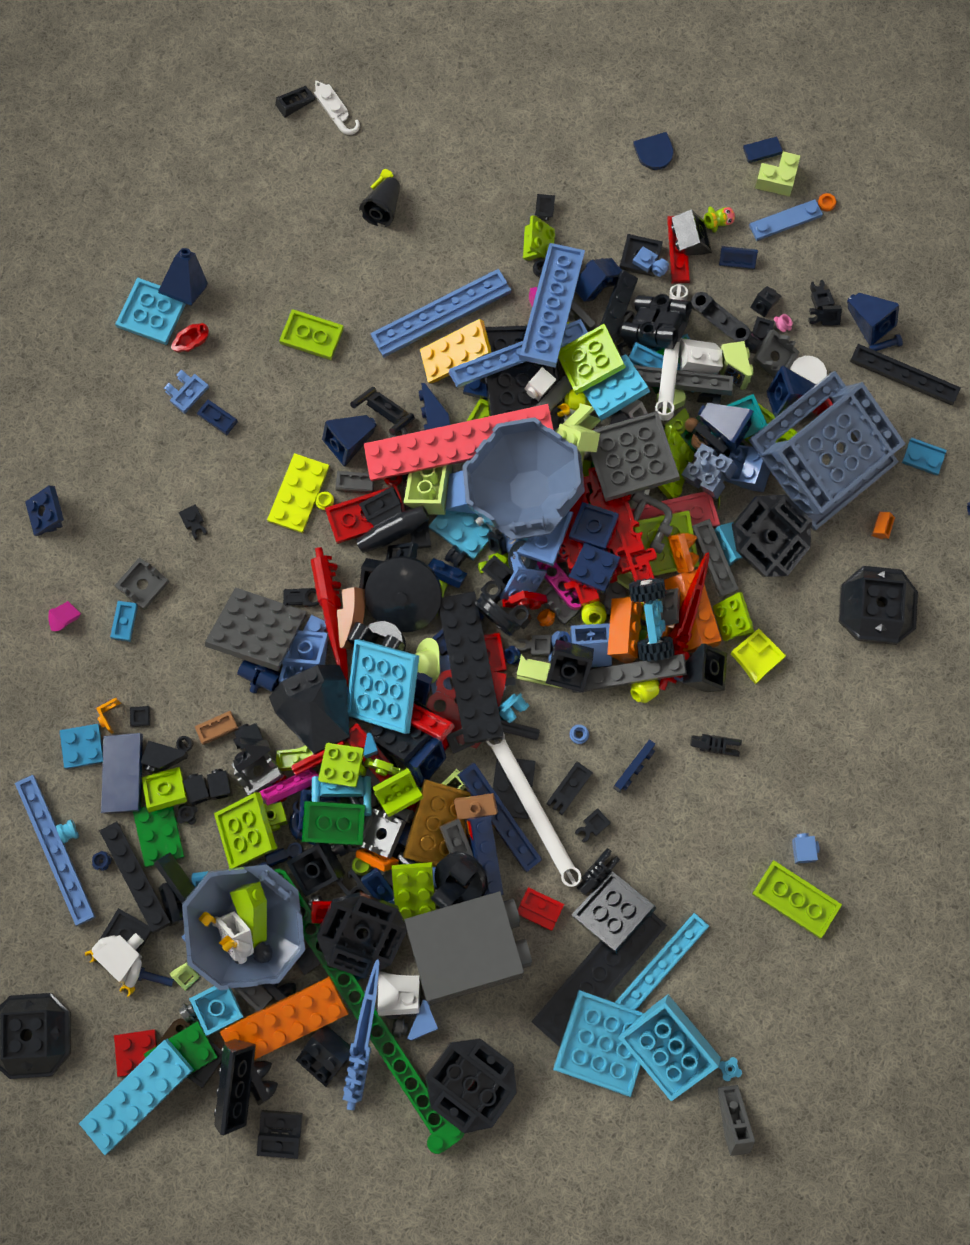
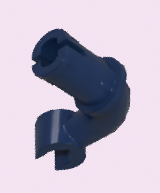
[289,801,316,845]

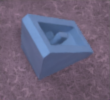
[407,1000,438,1041]

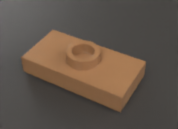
[195,711,238,745]
[454,793,498,819]

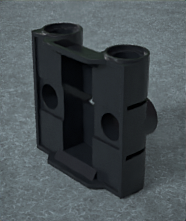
[621,294,692,349]

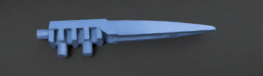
[343,959,380,1110]

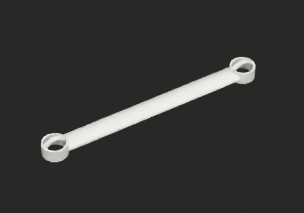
[655,284,688,421]
[486,732,581,887]

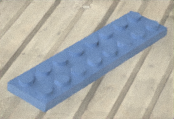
[519,243,585,368]

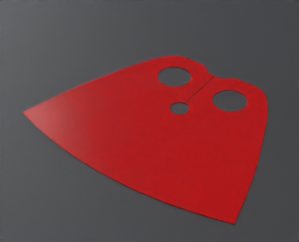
[426,670,506,749]

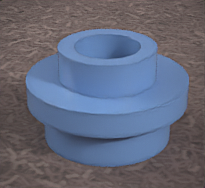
[569,725,589,744]

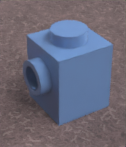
[792,833,819,864]

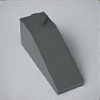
[718,1085,755,1156]

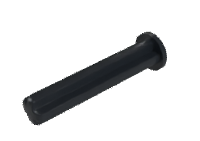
[501,719,540,740]

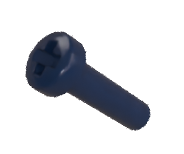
[869,334,903,351]
[137,967,174,987]

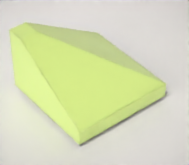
[170,962,200,991]

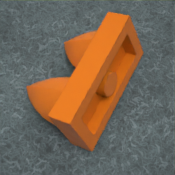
[668,533,699,573]

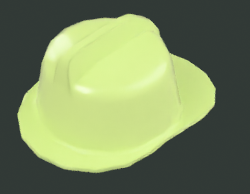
[415,638,440,684]

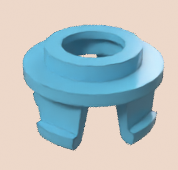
[498,693,529,723]

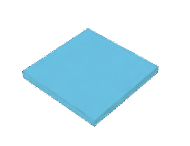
[348,639,419,734]
[553,990,644,1097]

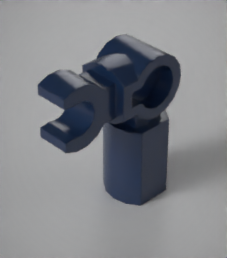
[265,842,303,867]

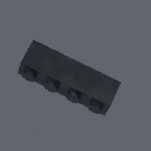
[214,1039,256,1136]

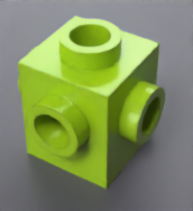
[264,802,288,832]

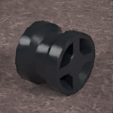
[444,545,468,568]

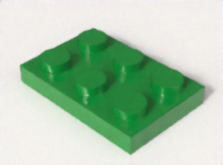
[302,801,365,845]
[133,806,185,868]
[144,1021,219,1076]

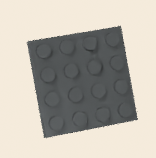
[590,411,680,502]
[205,587,307,671]

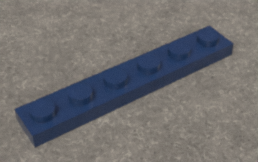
[457,763,542,872]

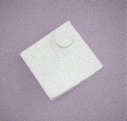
[377,972,421,1016]

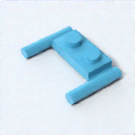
[312,775,372,816]

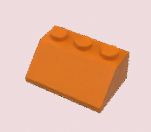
[607,597,642,664]

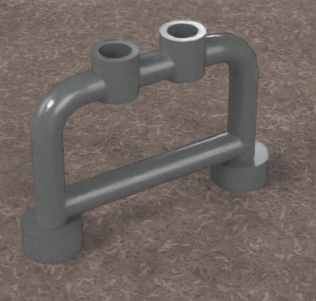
[606,490,673,554]

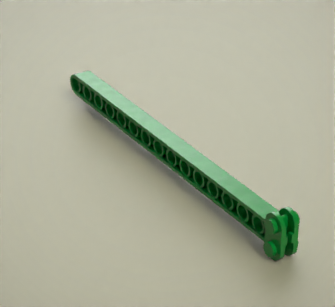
[274,869,464,1154]

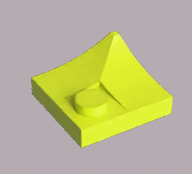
[731,629,786,684]

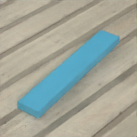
[615,913,709,1010]

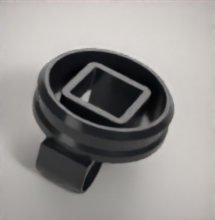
[474,580,532,637]
[347,621,406,652]
[431,852,488,908]

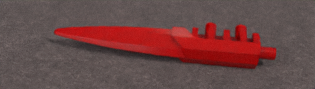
[311,547,348,687]
[659,552,709,691]

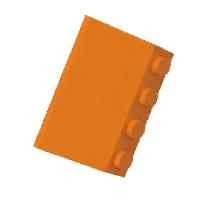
[664,570,721,653]

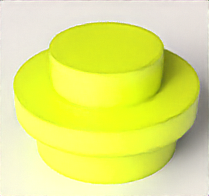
[315,492,334,510]

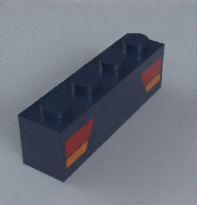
[465,815,504,896]

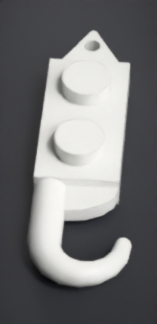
[314,81,360,135]

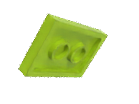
[279,309,344,360]
[391,862,436,919]

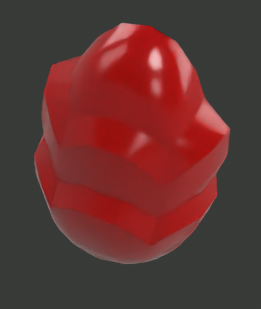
[171,323,209,353]

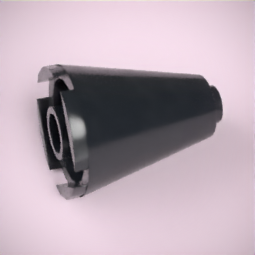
[359,177,400,227]

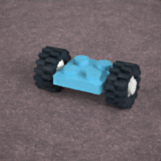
[629,578,675,661]

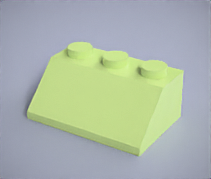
[404,464,453,515]

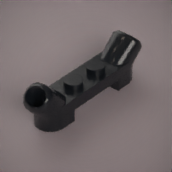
[691,292,759,352]

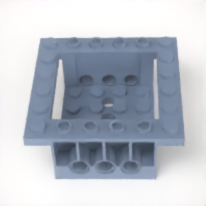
[748,371,905,530]

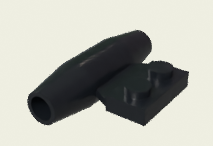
[356,487,430,553]

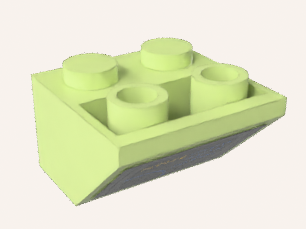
[720,341,754,390]

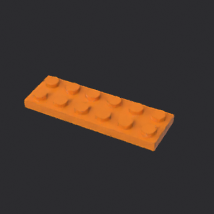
[220,977,349,1060]

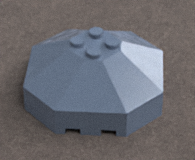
[463,417,585,540]
[182,865,305,990]

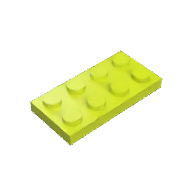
[267,453,329,534]

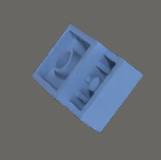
[278,630,328,684]

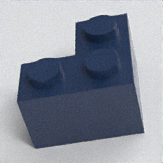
[575,258,622,302]

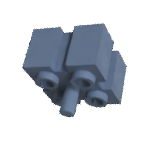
[681,443,738,499]

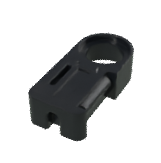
[283,588,319,607]

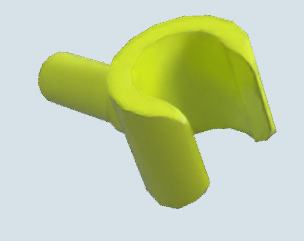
[370,169,393,190]

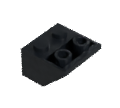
[296,1025,351,1087]

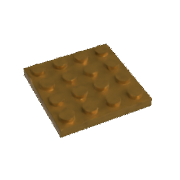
[403,779,493,866]

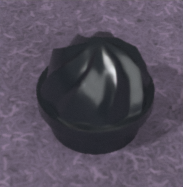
[253,941,273,963]

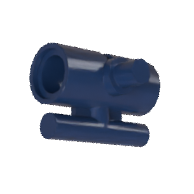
[237,660,281,693]

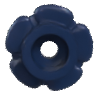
[504,646,521,665]
[92,851,111,871]

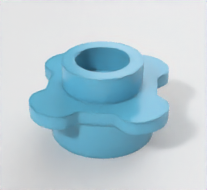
[719,1057,742,1081]

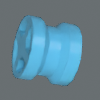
[56,819,79,844]

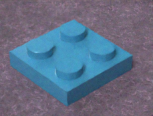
[60,724,103,769]

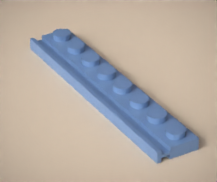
[370,269,511,358]

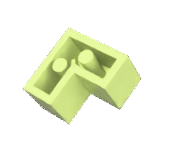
[755,152,800,196]
[557,424,600,466]

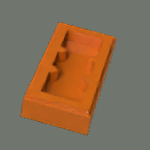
[356,848,399,872]

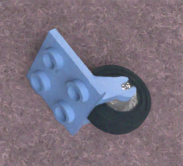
[500,541,547,600]

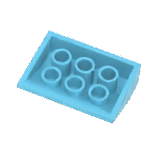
[618,994,721,1101]

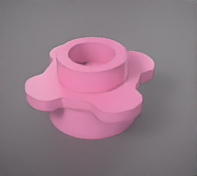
[774,314,793,332]

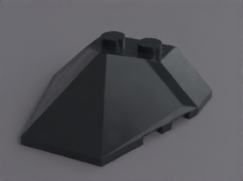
[269,665,350,755]

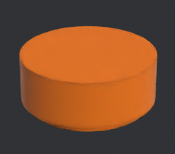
[818,193,836,212]

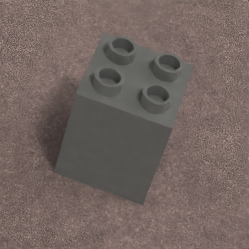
[404,891,532,1006]

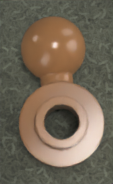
[685,418,705,450]

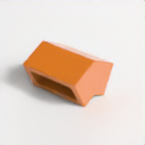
[871,512,895,540]

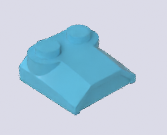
[189,986,244,1036]

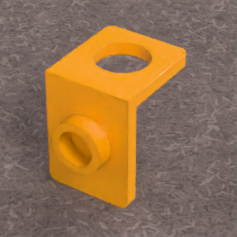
[96,698,121,734]

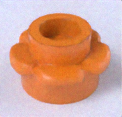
[537,609,555,627]

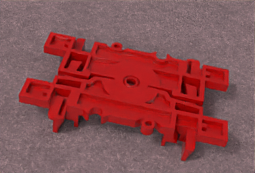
[559,467,657,606]

